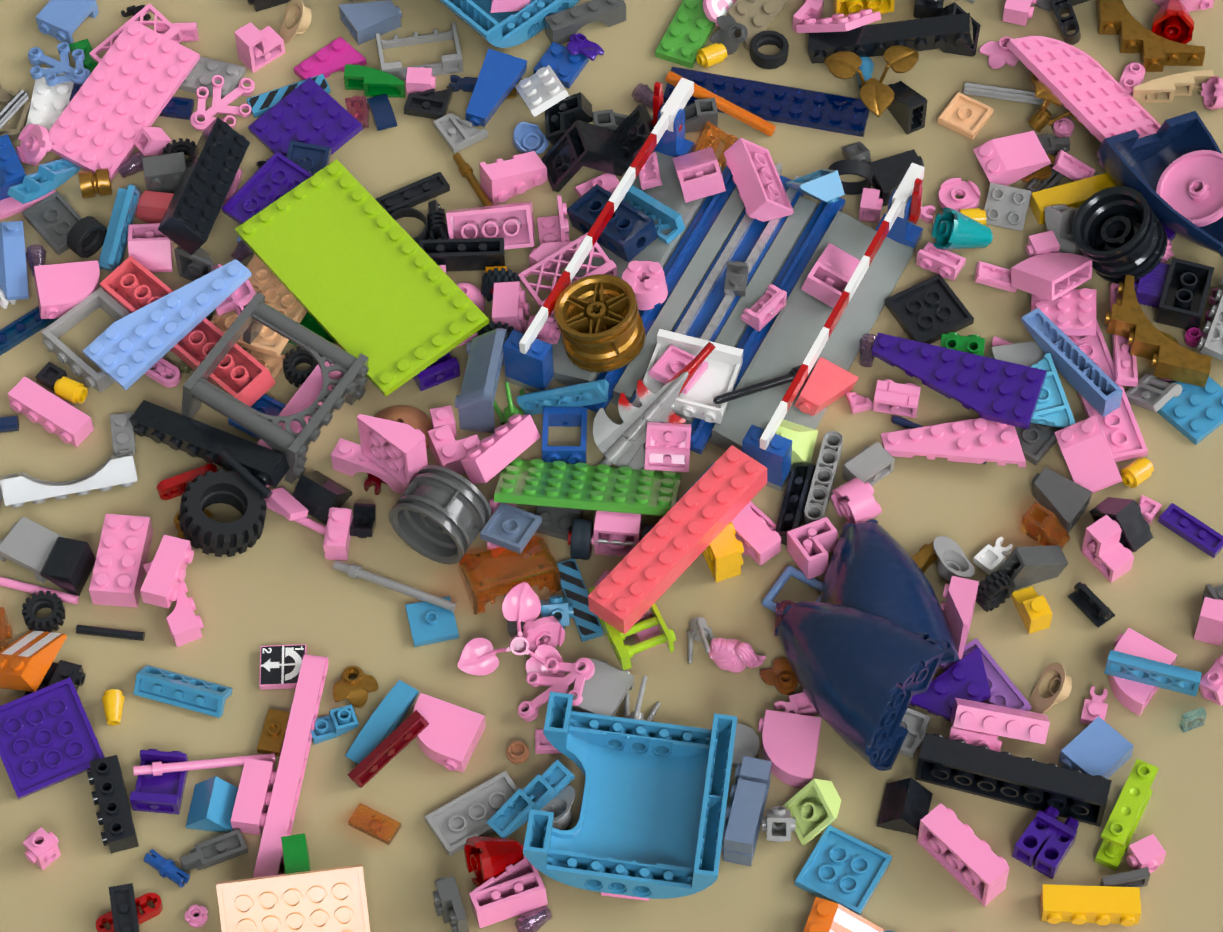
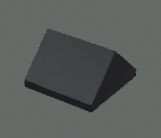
[292,471,352,525]
[39,537,96,596]
[877,778,933,836]

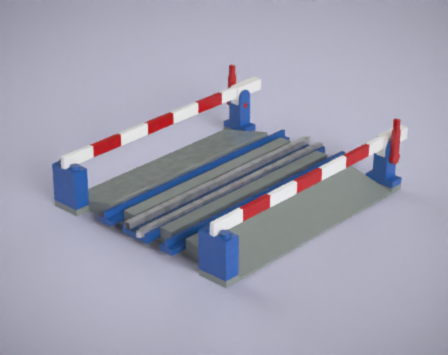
[503,78,925,492]

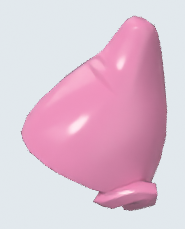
[1200,76,1223,110]

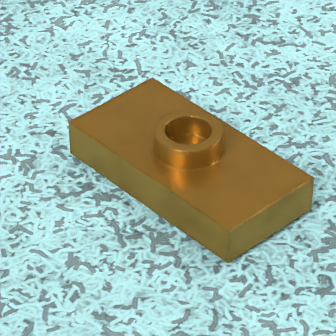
[257,709,290,756]

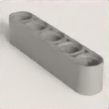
[804,431,843,525]

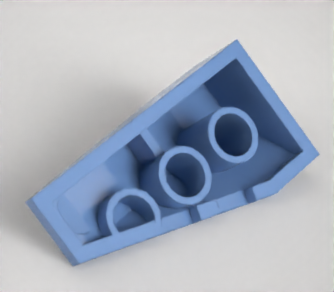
[0,221,29,300]

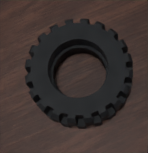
[179,469,267,557]

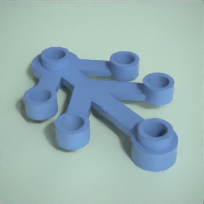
[28,42,90,86]

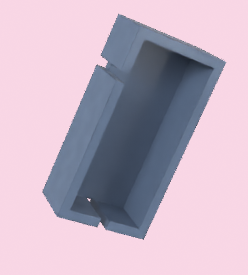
[721,756,772,866]

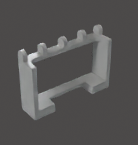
[375,23,463,81]

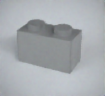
[843,442,895,486]

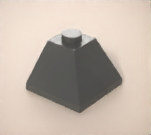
[174,247,214,281]

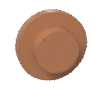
[506,741,530,764]

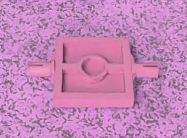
[214,264,256,316]

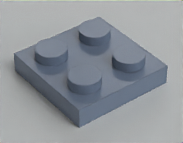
[480,503,542,554]

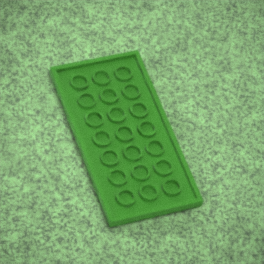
[494,457,681,516]

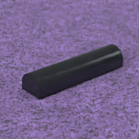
[775,463,816,545]

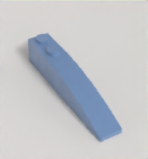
[1021,308,1123,417]

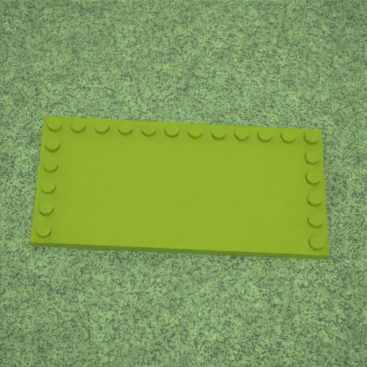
[235,159,489,397]

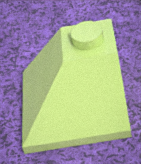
[775,419,818,464]
[783,779,841,845]

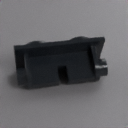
[1068,582,1115,628]

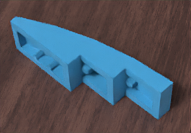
[7,158,81,204]
[345,680,419,764]
[486,759,575,838]

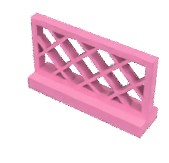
[89,3,183,63]
[518,233,618,316]

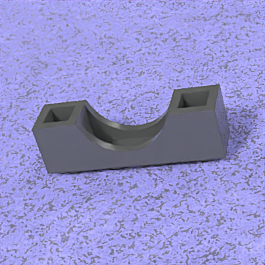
[545,0,626,45]

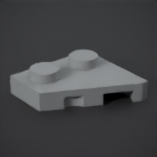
[433,113,488,153]

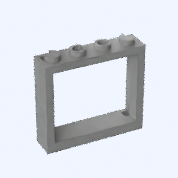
[41,287,131,393]

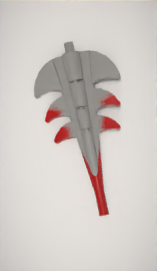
[592,342,716,470]

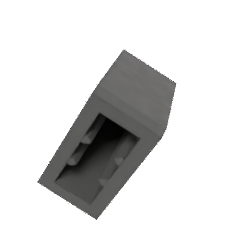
[1031,467,1092,535]
[998,545,1068,590]

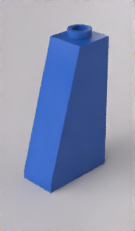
[465,48,527,127]

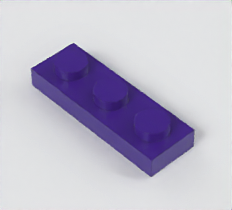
[1158,503,1223,558]

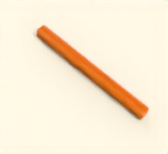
[665,71,776,136]

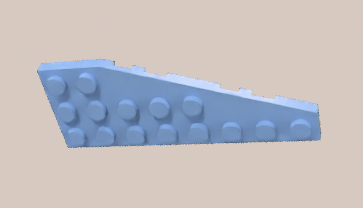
[83,259,252,390]

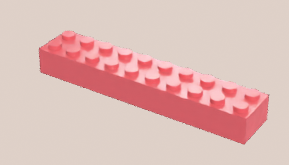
[99,255,276,407]
[588,445,767,635]

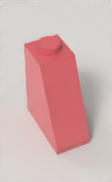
[136,190,174,224]
[794,357,859,416]

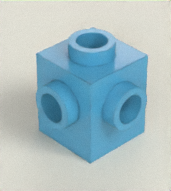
[540,595,574,628]

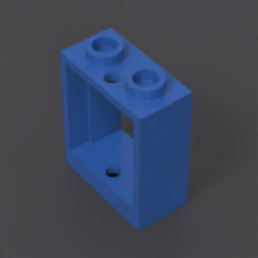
[542,407,588,464]

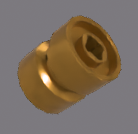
[79,168,112,199]

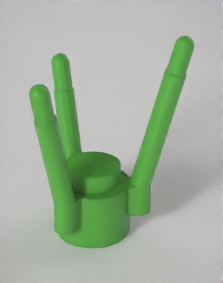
[493,382,524,425]

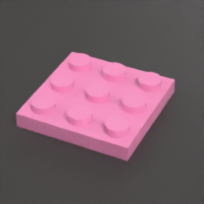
[1031,288,1096,336]

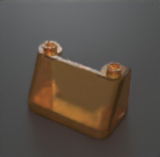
[458,536,561,615]

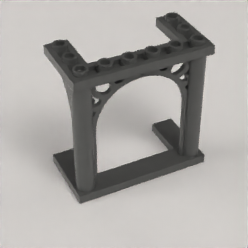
[182,292,369,484]

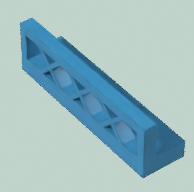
[98,185,140,271]
[623,185,685,244]
[517,379,609,415]
[1104,650,1202,697]
[133,665,233,718]

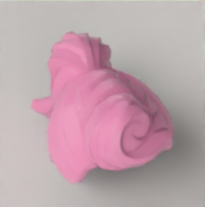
[708,637,766,673]

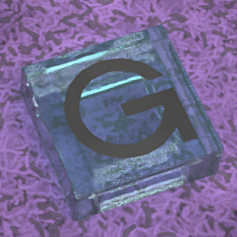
[1179,707,1207,733]

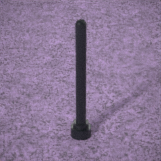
[713,365,808,405]

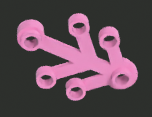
[190,75,255,131]
[518,658,595,722]

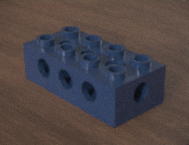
[567,184,658,262]

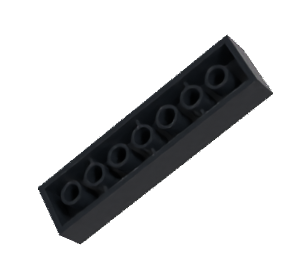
[158,117,250,255]
[915,733,1112,827]

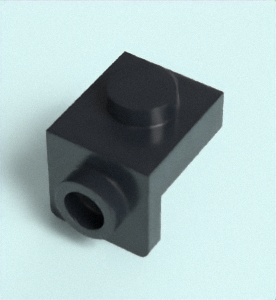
[350,503,376,538]

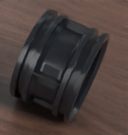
[1072,186,1167,283]

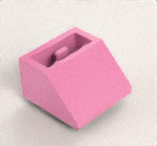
[128,223,174,273]

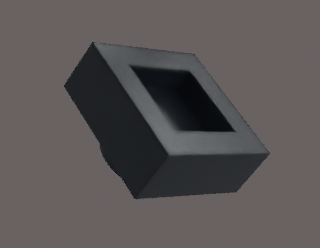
[35,362,67,391]

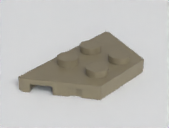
[726,0,789,51]
[0,84,30,141]

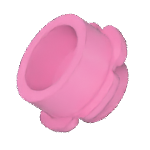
[184,904,208,928]

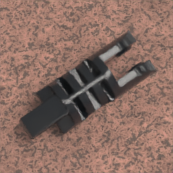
[427,200,449,240]

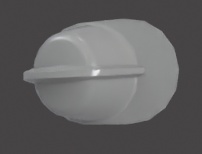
[933,536,975,583]
[540,785,576,830]

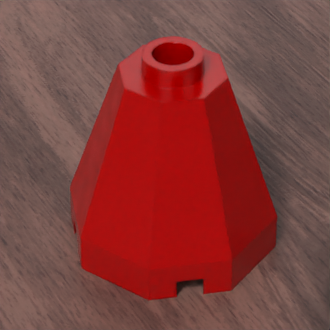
[1151,0,1194,44]
[464,836,524,887]

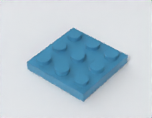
[1157,377,1223,445]
[795,825,892,916]

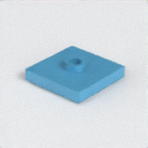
[405,596,459,647]

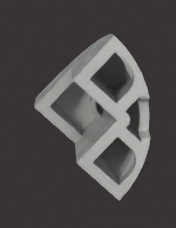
[1045,204,1083,255]

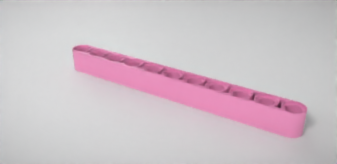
[253,654,328,878]

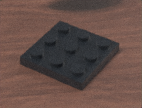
[885,274,974,344]

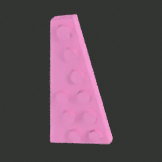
[881,418,1026,468]

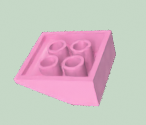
[357,414,428,488]

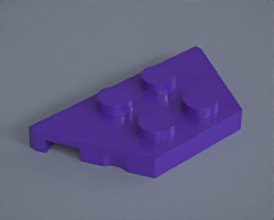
[910,647,991,722]

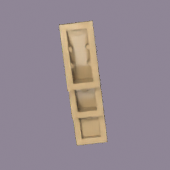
[1132,70,1214,103]

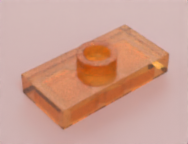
[0,607,12,651]
[348,803,401,845]

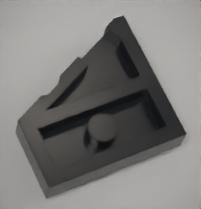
[404,85,454,120]

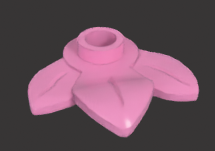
[979,37,1019,69]

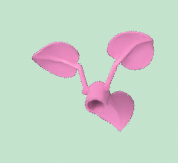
[457,582,565,681]

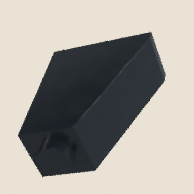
[887,81,927,135]
[868,149,924,207]

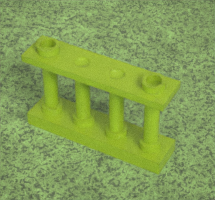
[588,586,676,671]
[1094,759,1159,871]

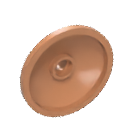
[374,405,433,449]

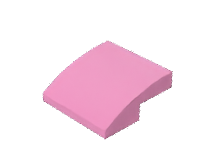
[644,422,691,472]

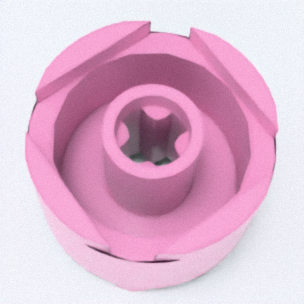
[622,260,668,310]
[831,478,882,525]

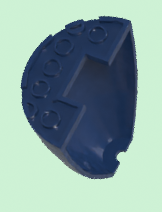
[1097,111,1223,257]
[820,519,959,664]
[775,601,944,771]

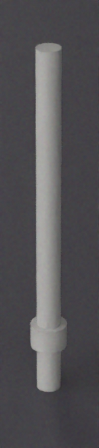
[333,560,457,612]

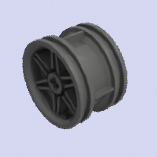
[389,465,491,565]

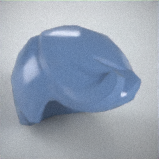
[513,122,549,154]

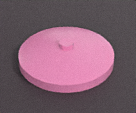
[1156,150,1223,227]

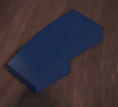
[367,94,397,131]

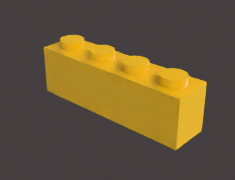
[1029,173,1116,225]
[1040,884,1141,926]

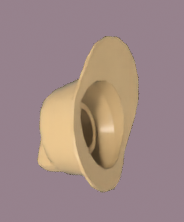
[279,0,312,43]
[1029,662,1072,714]

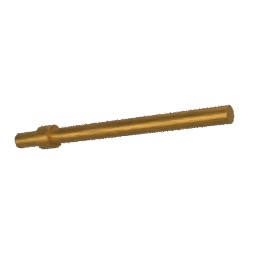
[453,153,493,206]

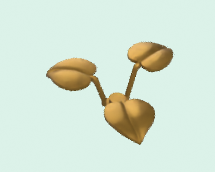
[824,45,919,117]
[1028,74,1096,139]

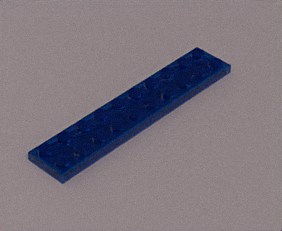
[663,67,870,137]

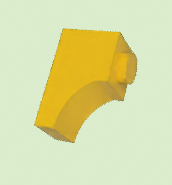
[1011,586,1053,634]

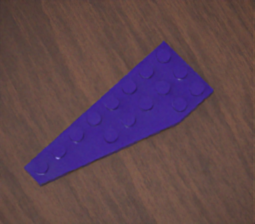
[872,333,1047,429]

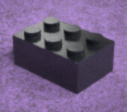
[1156,258,1214,330]

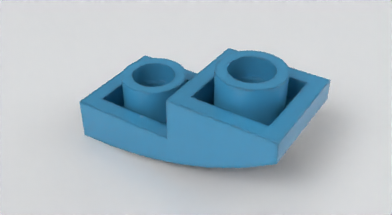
[311,704,359,745]

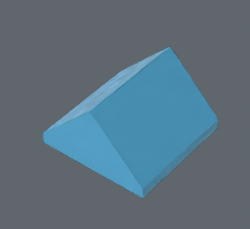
[186,776,238,833]

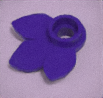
[567,33,604,61]

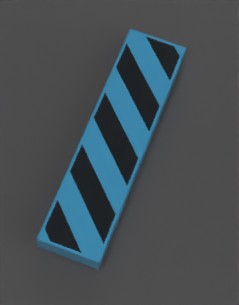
[247,74,331,118]
[553,559,603,642]

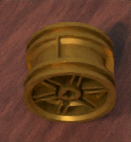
[554,274,646,373]

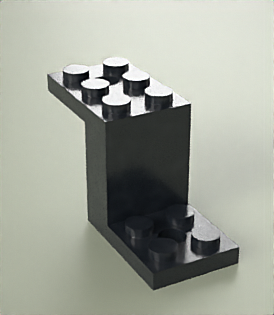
[541,104,654,192]

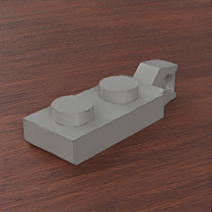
[110,412,136,455]

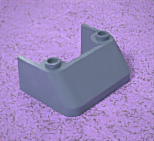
[455,328,508,433]

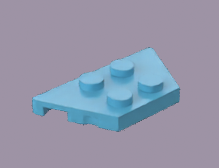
[1031,353,1076,428]

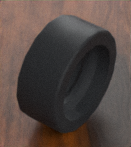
[750,30,789,69]
[66,216,107,258]

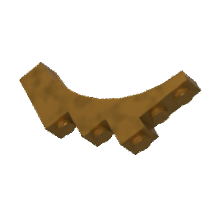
[1096,0,1206,72]
[1104,274,1212,387]

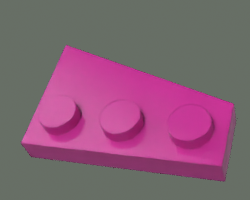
[294,37,367,80]

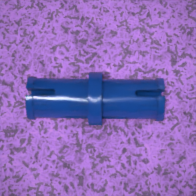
[144,849,190,888]

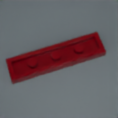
[347,710,429,788]

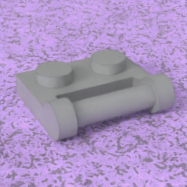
[1126,373,1182,413]

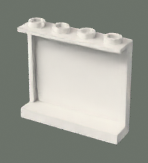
[636,329,743,424]

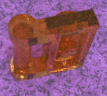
[691,121,738,172]

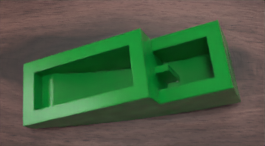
[344,64,405,98]

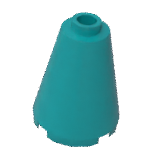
[932,207,993,250]

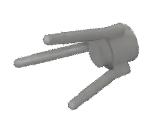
[686,617,714,664]
[624,675,661,721]

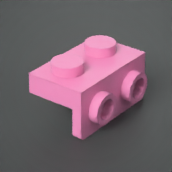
[916,242,966,281]

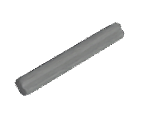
[963,82,1044,105]

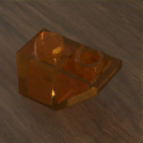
[1020,502,1070,549]

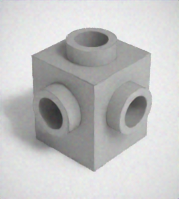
[762,806,796,842]

